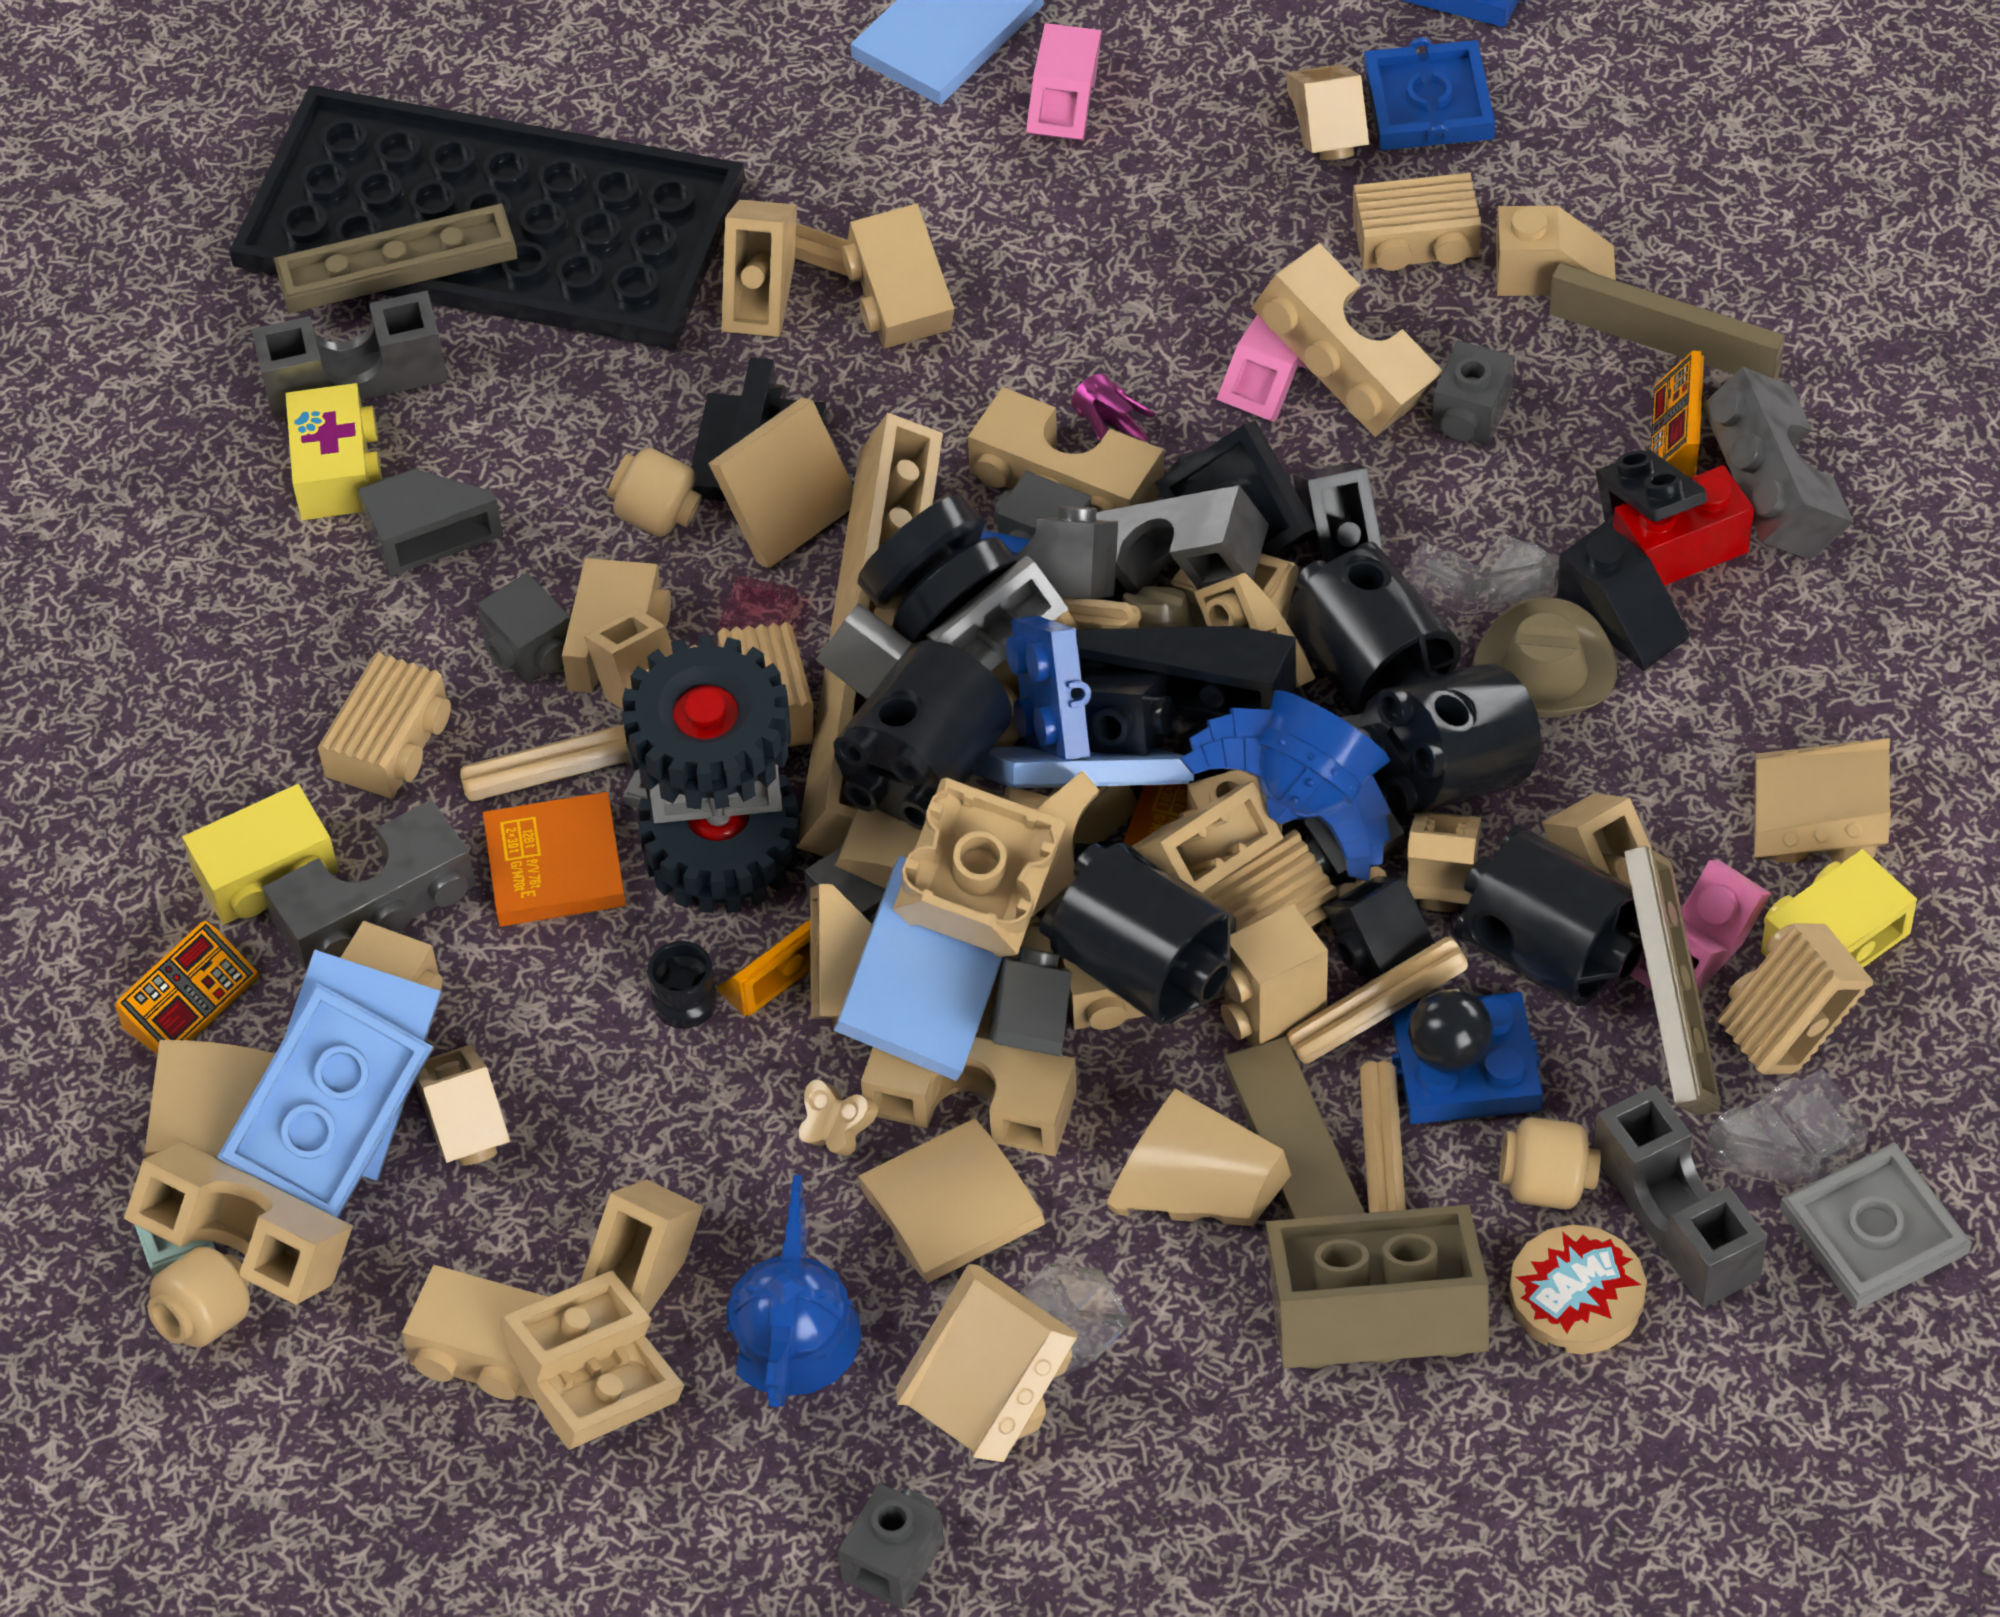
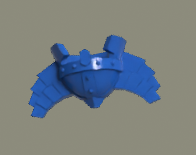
[1179,690,1392,882]
[726,1175,862,1407]

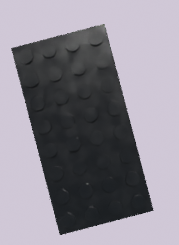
[229,85,745,349]

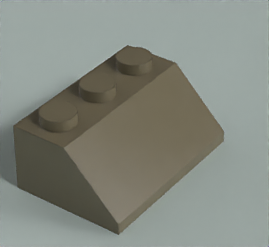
[1266,1205,1489,1369]

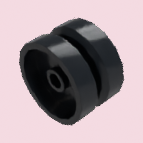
[857,494,1018,644]

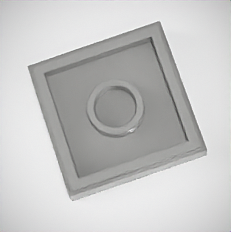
[1780,1142,1972,1311]

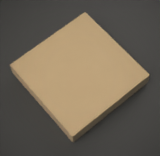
[708,397,854,568]

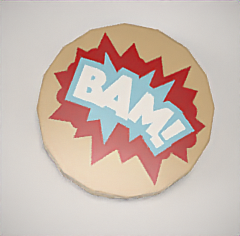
[1509,1224,1647,1355]

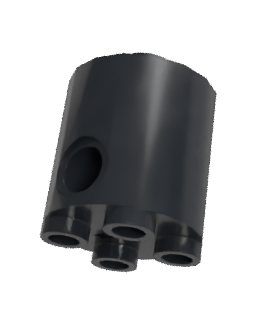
[1286,541,1461,714]
[834,640,1012,830]
[1356,664,1541,816]
[1453,824,1644,1006]
[1039,843,1236,1025]

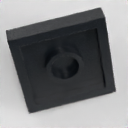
[691,358,827,501]
[1154,420,1317,557]

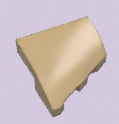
[1107,1089,1291,1226]

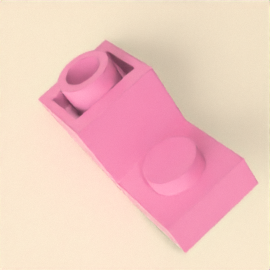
[1026,23,1102,141]
[1216,315,1307,422]
[1630,859,1772,992]

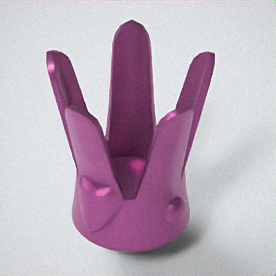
[1071,374,1156,442]

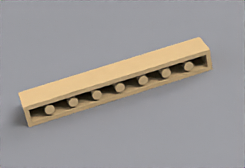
[796,412,943,857]

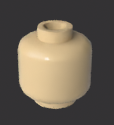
[607,447,702,537]
[1499,1117,1601,1210]
[147,1246,250,1348]

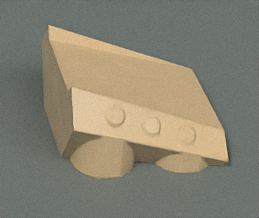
[1754,738,1891,864]
[893,778,1066,958]
[896,1264,1078,1462]

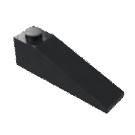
[1076,626,1296,720]

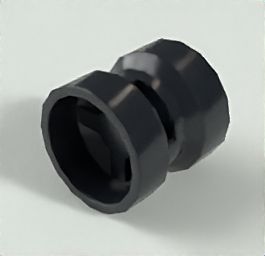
[647,941,717,1029]

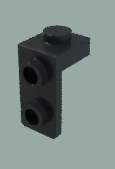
[1595,449,1707,527]

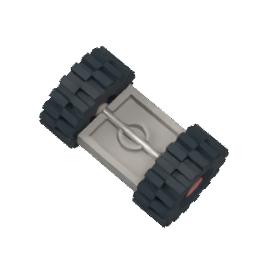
[622,635,801,914]

